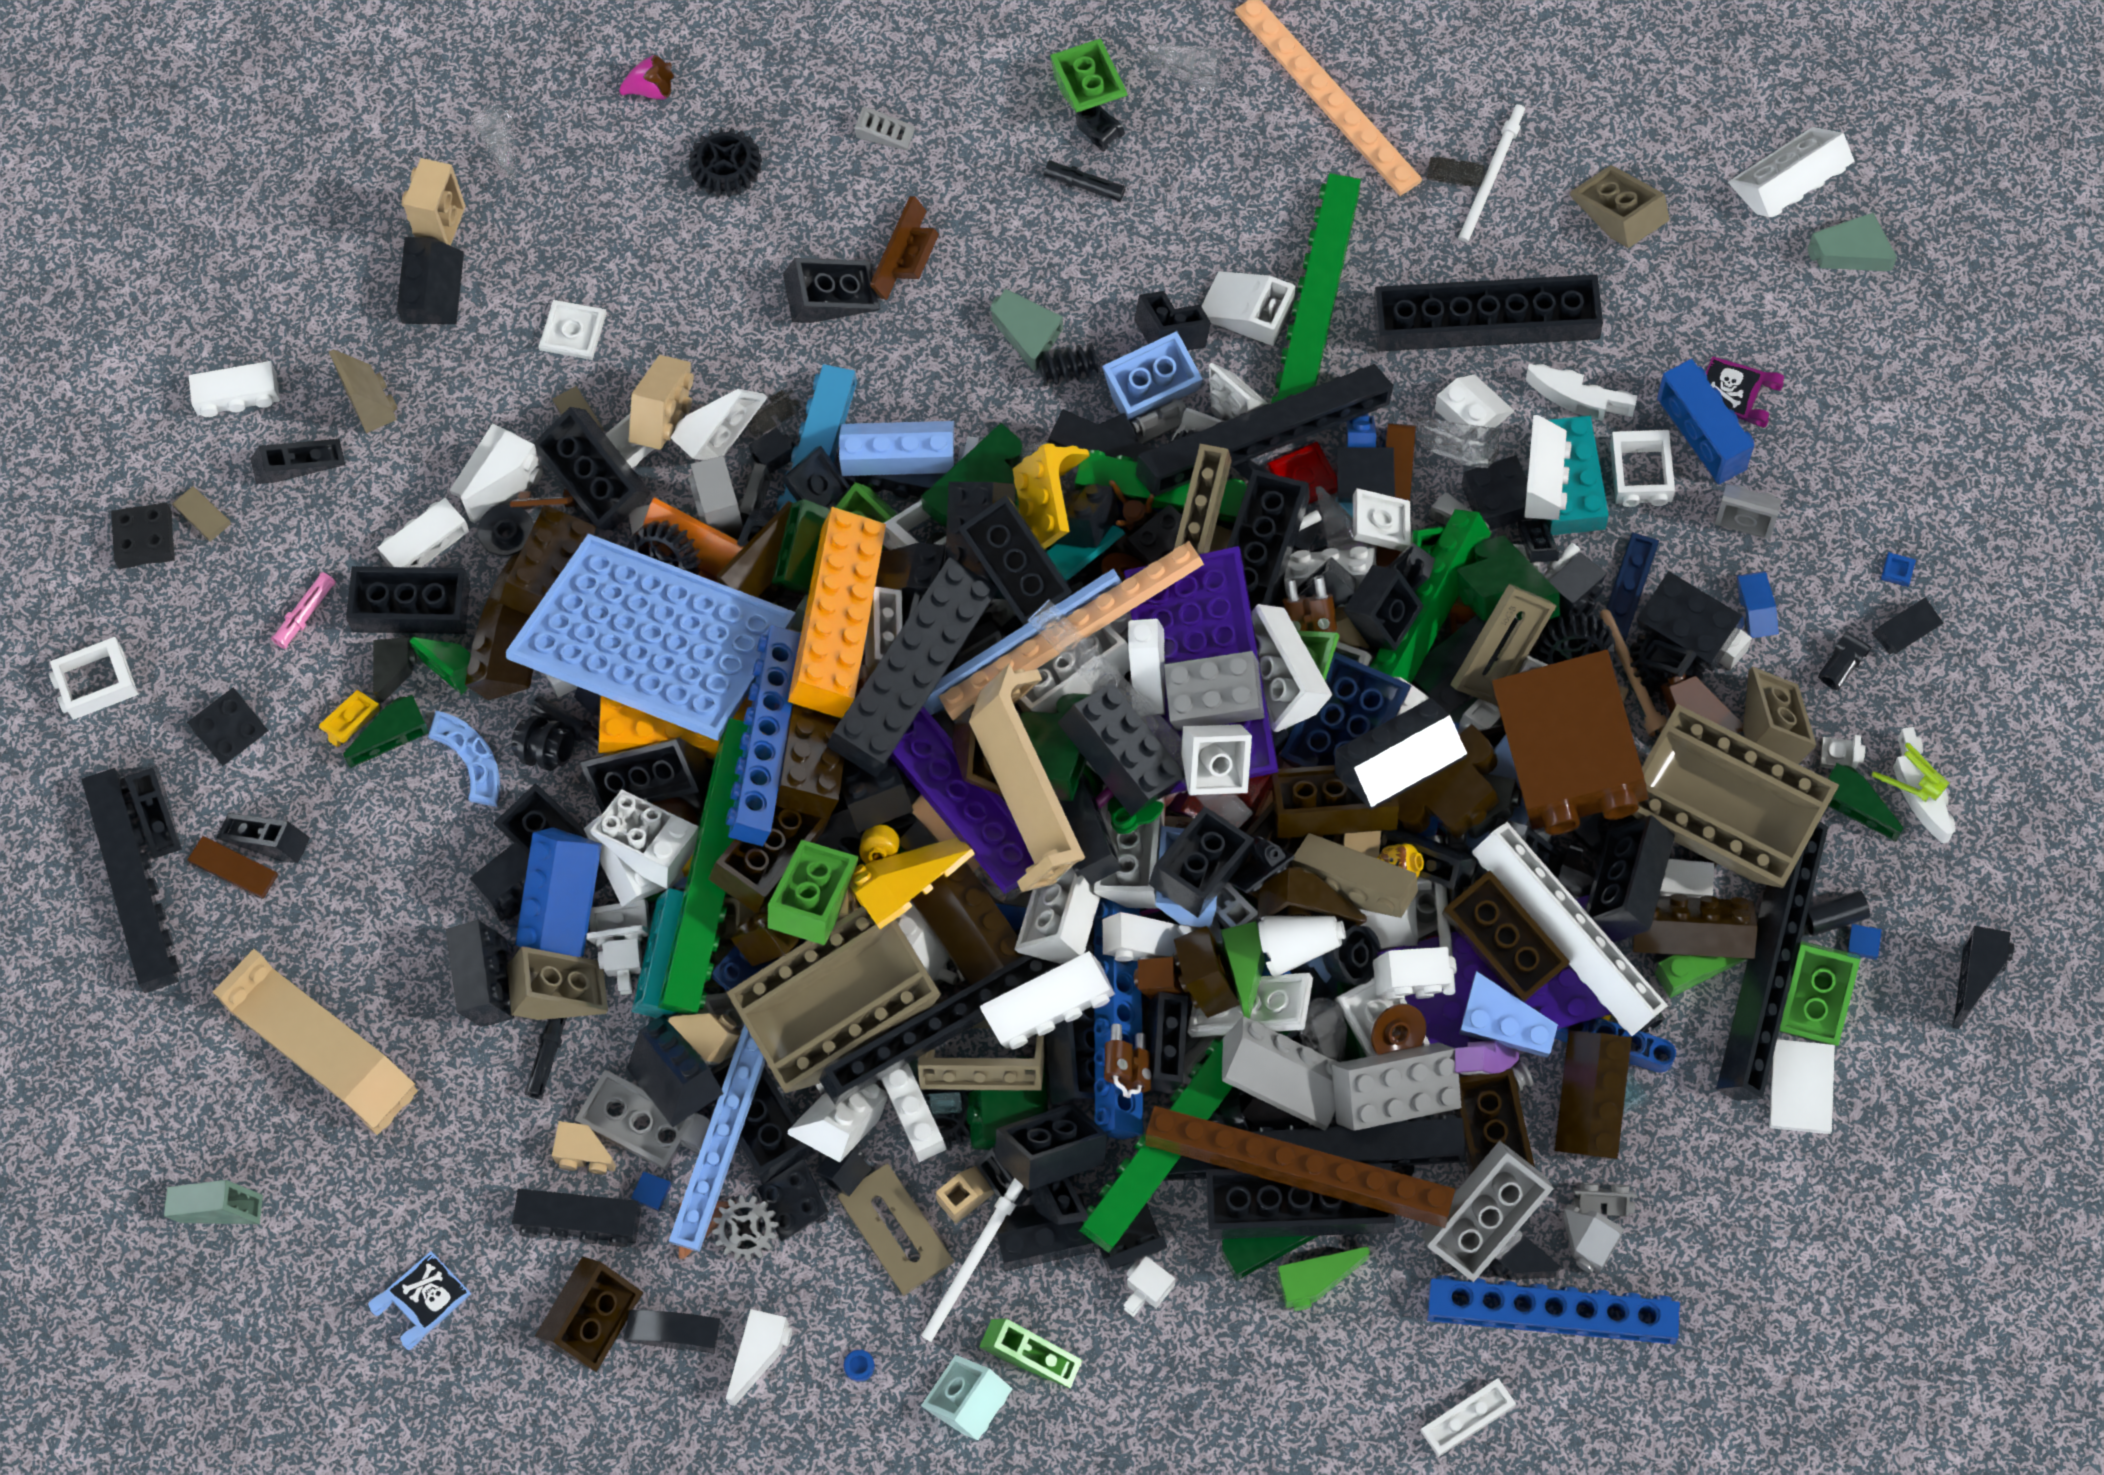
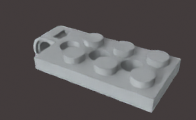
[574,1069,711,1171]

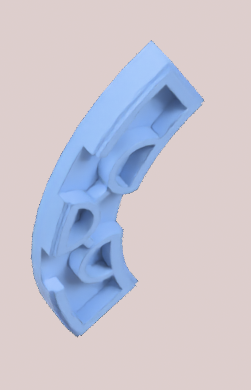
[428,711,500,807]

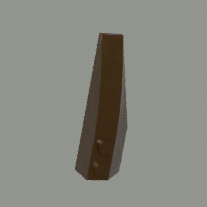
[465,552,534,700]

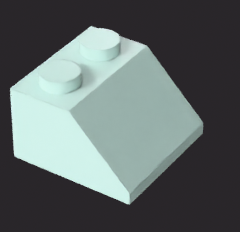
[921,1355,1012,1440]

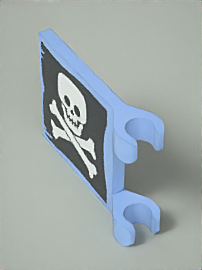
[368,1251,471,1350]

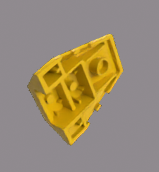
[849,837,975,929]

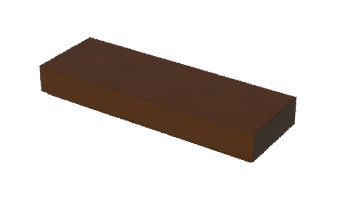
[187,836,278,899]

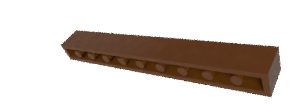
[1146,1106,1455,1228]

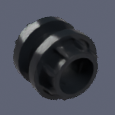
[511,715,574,771]

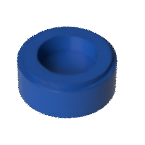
[843,1350,875,1382]

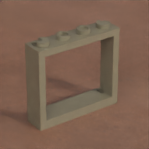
[918,999,1047,1090]

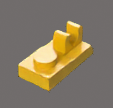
[319,690,380,747]

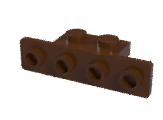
[870,196,939,300]

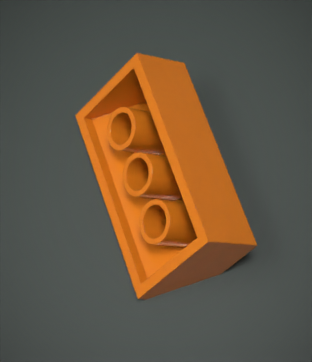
[643,497,743,583]

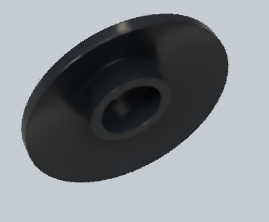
[477,504,534,556]

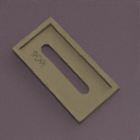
[1450,584,1556,706]
[837,1163,954,1296]

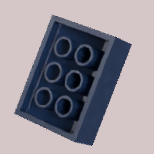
[1280,652,1412,768]

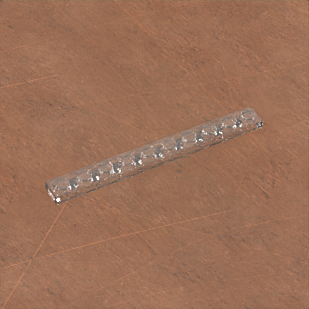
[1028,600,1253,828]

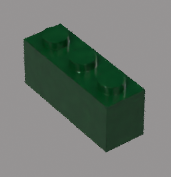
[771,499,830,595]

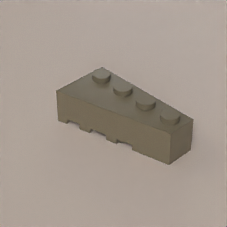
[1292,833,1418,918]

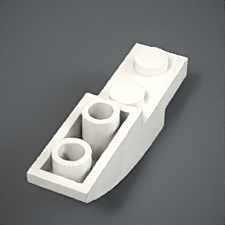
[1526,364,1637,421]
[1893,727,1955,843]

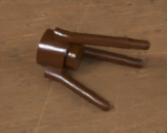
[1109,480,1155,530]

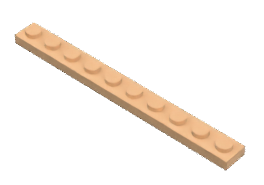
[1235,0,1422,196]
[939,541,1204,720]

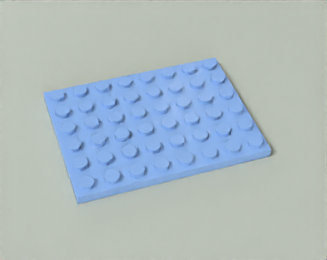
[506,534,796,741]

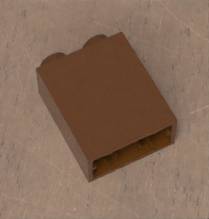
[1492,649,1648,835]

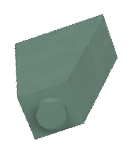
[1808,213,1897,271]
[990,289,1064,371]
[164,1180,263,1224]

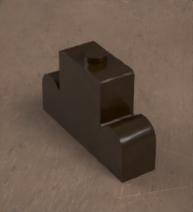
[1397,724,1500,838]

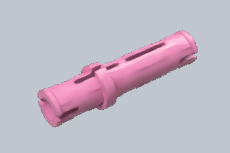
[271,572,336,649]

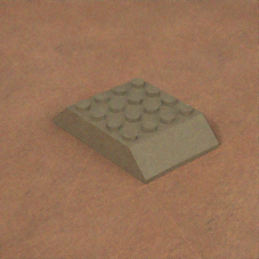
[1632,704,1839,888]
[726,906,941,1093]

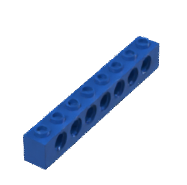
[726,625,801,847]
[1093,897,1143,1140]
[1427,1275,1680,1345]

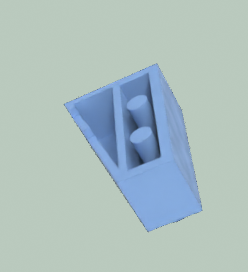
[1459,971,1558,1058]

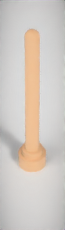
[1600,609,1667,737]

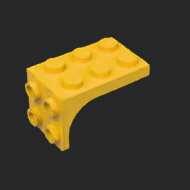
[1013,444,1089,549]

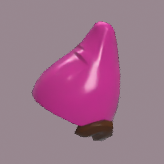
[619,55,674,100]

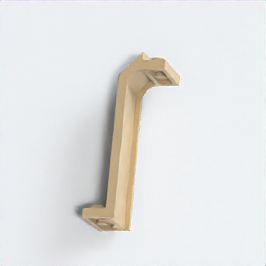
[969,663,1085,892]
[212,949,418,1135]

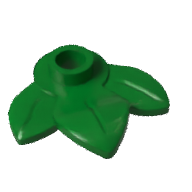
[1108,796,1164,834]

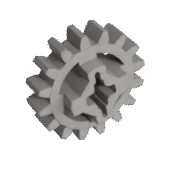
[712,1195,779,1262]

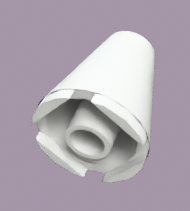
[1259,916,1346,976]

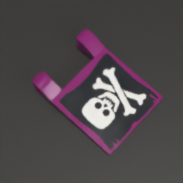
[1706,356,1784,428]

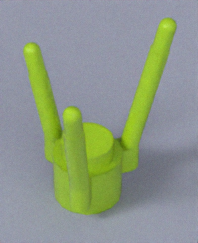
[1871,743,1950,802]

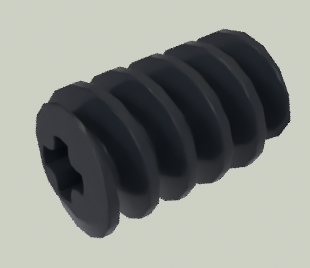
[1039,343,1099,386]

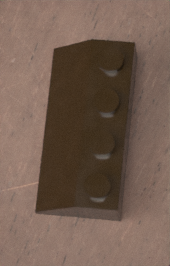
[717,501,792,603]
[1271,765,1399,838]
[911,862,1025,986]
[1554,1031,1632,1159]

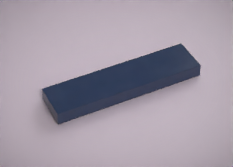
[1606,532,1660,641]

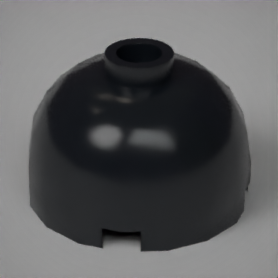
[1322,925,1381,985]

